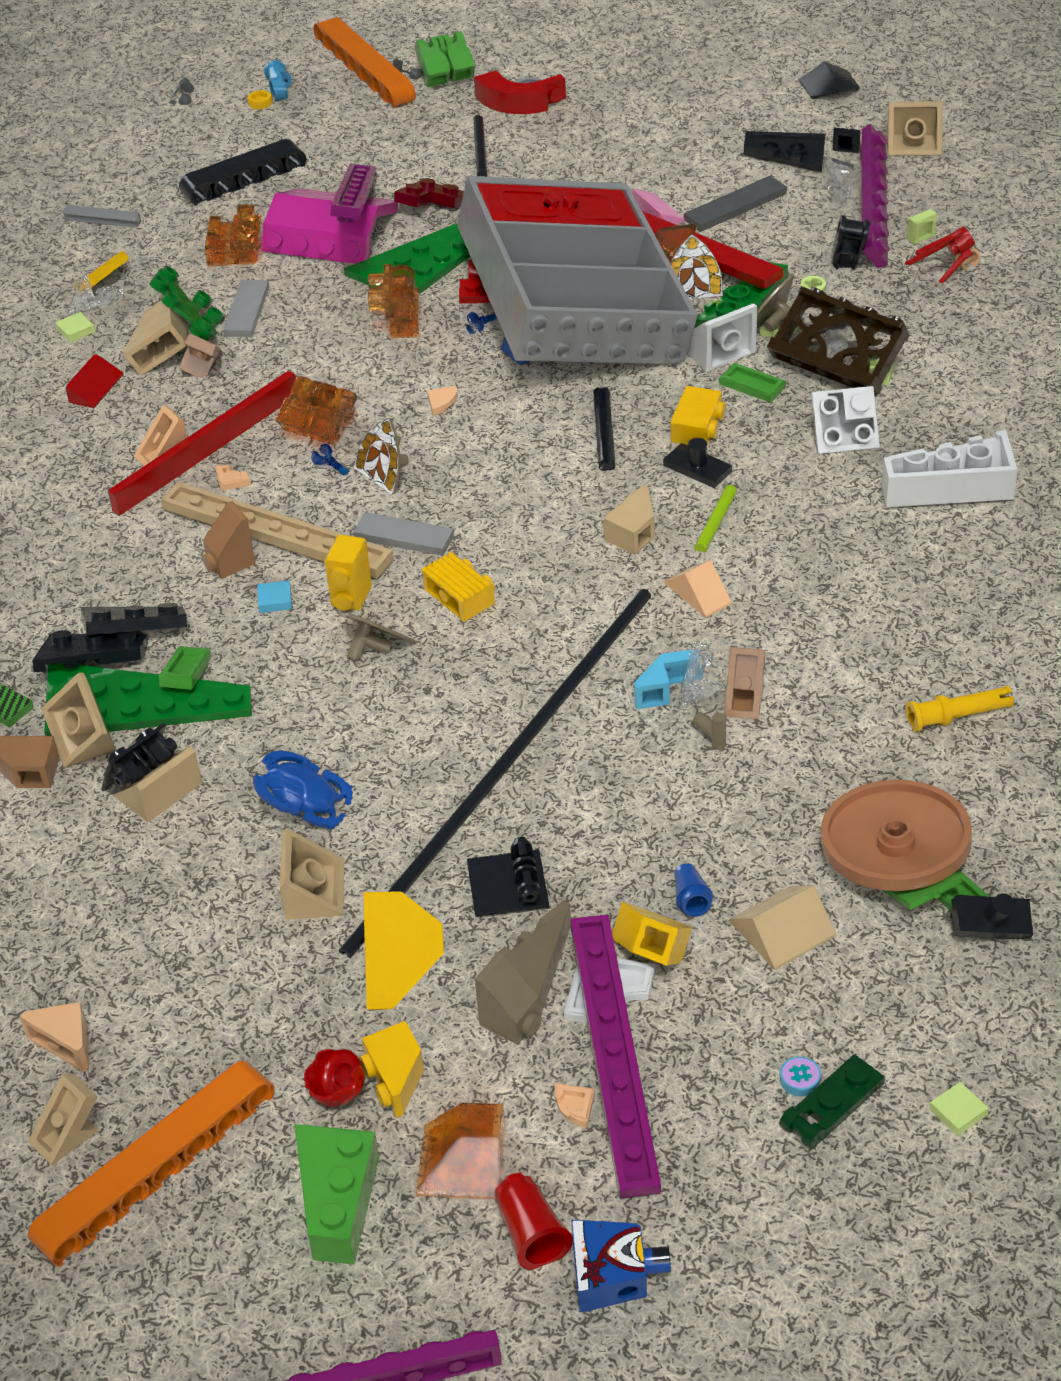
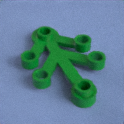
[149,266,224,341]

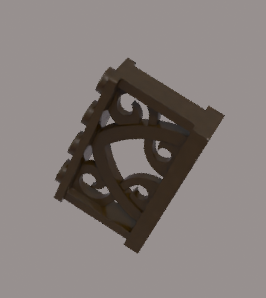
[766,286,910,397]

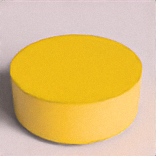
[247,90,273,109]

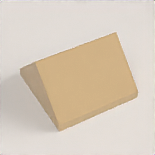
[886,101,943,156]
[41,673,116,767]
[113,746,202,822]
[280,828,344,920]
[729,885,836,970]

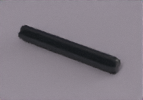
[593,387,616,471]

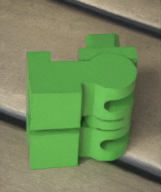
[414,31,476,87]

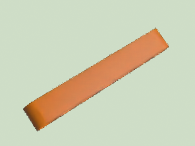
[313,17,416,108]
[27,1060,275,1267]

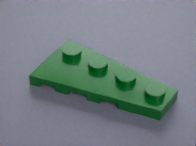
[694,262,789,328]

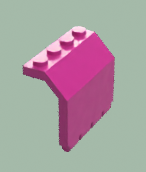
[262,189,398,264]

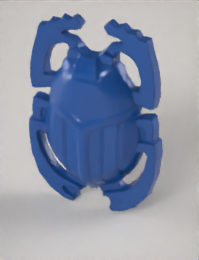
[253,750,353,829]

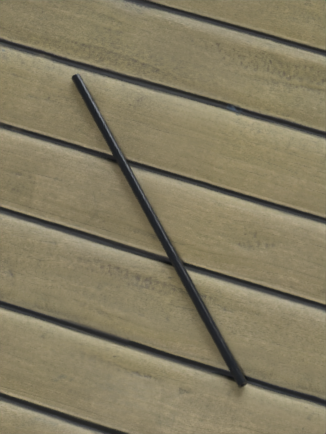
[339,589,651,958]

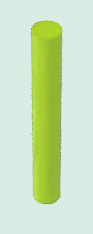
[694,485,737,552]

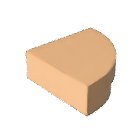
[427,386,458,415]
[215,465,251,491]
[555,1083,595,1128]

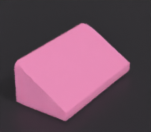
[632,189,685,224]

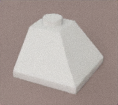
[687,303,757,372]

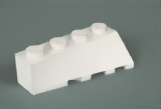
[882,429,1018,508]

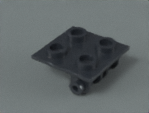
[101,723,178,791]
[467,837,549,917]

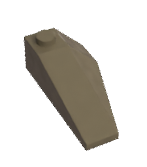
[475,901,571,1045]

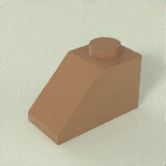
[202,501,256,579]

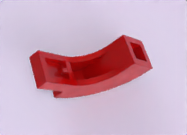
[474,70,566,114]

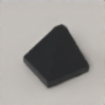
[833,127,861,154]

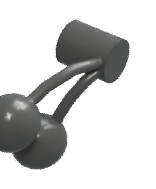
[392,59,423,79]
[169,78,194,105]

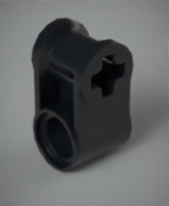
[833,215,870,270]

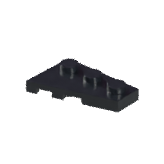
[744,131,826,172]
[32,630,148,672]

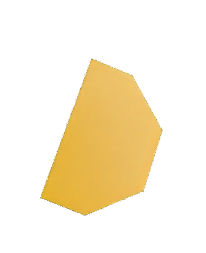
[363,892,444,1010]

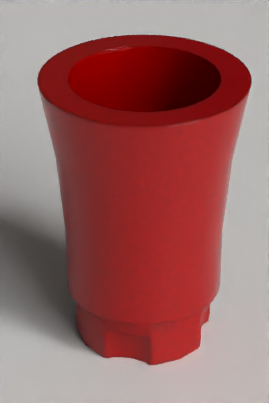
[494,1172,573,1270]

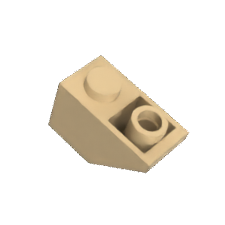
[603,485,654,555]

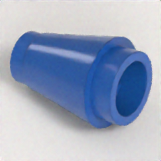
[674,863,713,917]

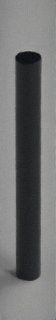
[473,115,487,177]

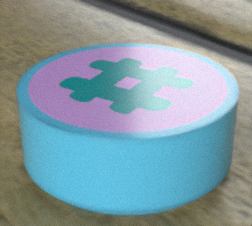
[780,1057,821,1097]

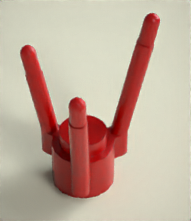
[905,226,975,283]

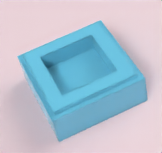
[257,580,292,613]

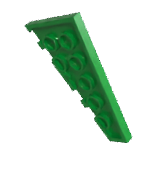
[344,223,471,303]
[44,663,252,736]

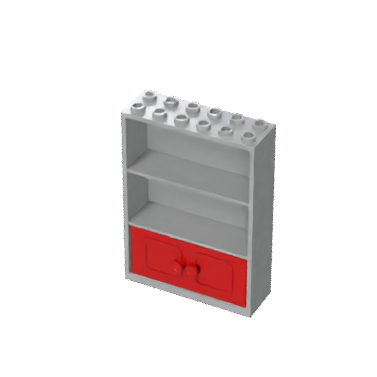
[457,176,698,364]

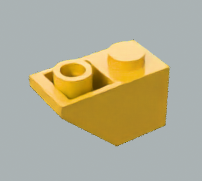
[612,901,693,966]
[359,1021,424,1118]

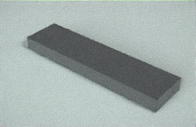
[684,175,787,232]

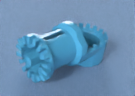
[264,59,292,101]

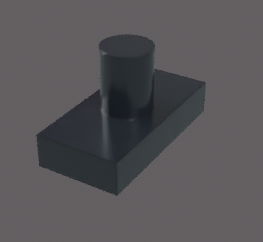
[663,438,732,488]
[951,893,1033,939]

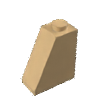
[123,301,188,375]

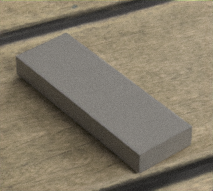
[223,280,269,337]
[353,512,454,556]

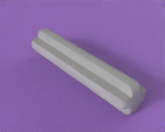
[63,205,141,228]

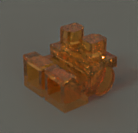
[205,204,262,267]
[368,264,420,339]
[275,376,358,445]

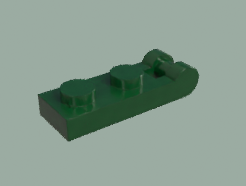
[779,1054,885,1150]

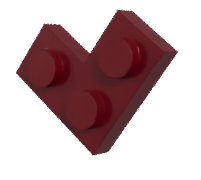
[394,178,464,208]

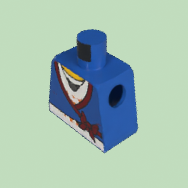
[571,1220,671,1312]

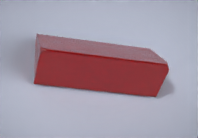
[66,354,124,408]

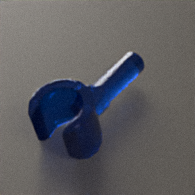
[466,312,497,334]
[311,444,350,476]

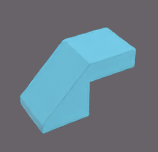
[634,649,698,709]

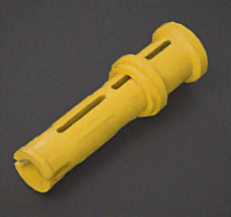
[905,685,1014,732]

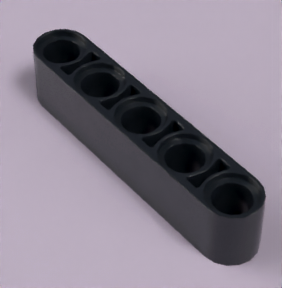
[179,139,307,206]

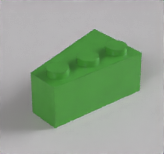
[294,1124,379,1265]

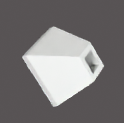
[811,386,880,454]

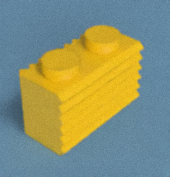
[670,386,726,445]
[324,534,372,611]
[422,551,495,622]

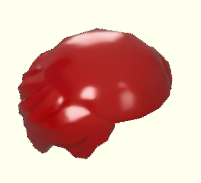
[304,1049,365,1107]

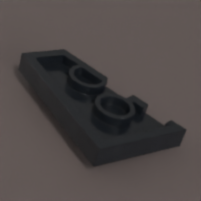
[81,603,187,635]

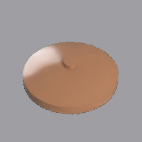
[821,780,972,891]

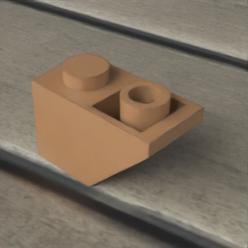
[0,736,59,788]

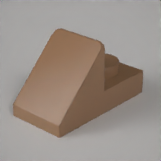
[180,333,222,377]
[724,647,766,719]

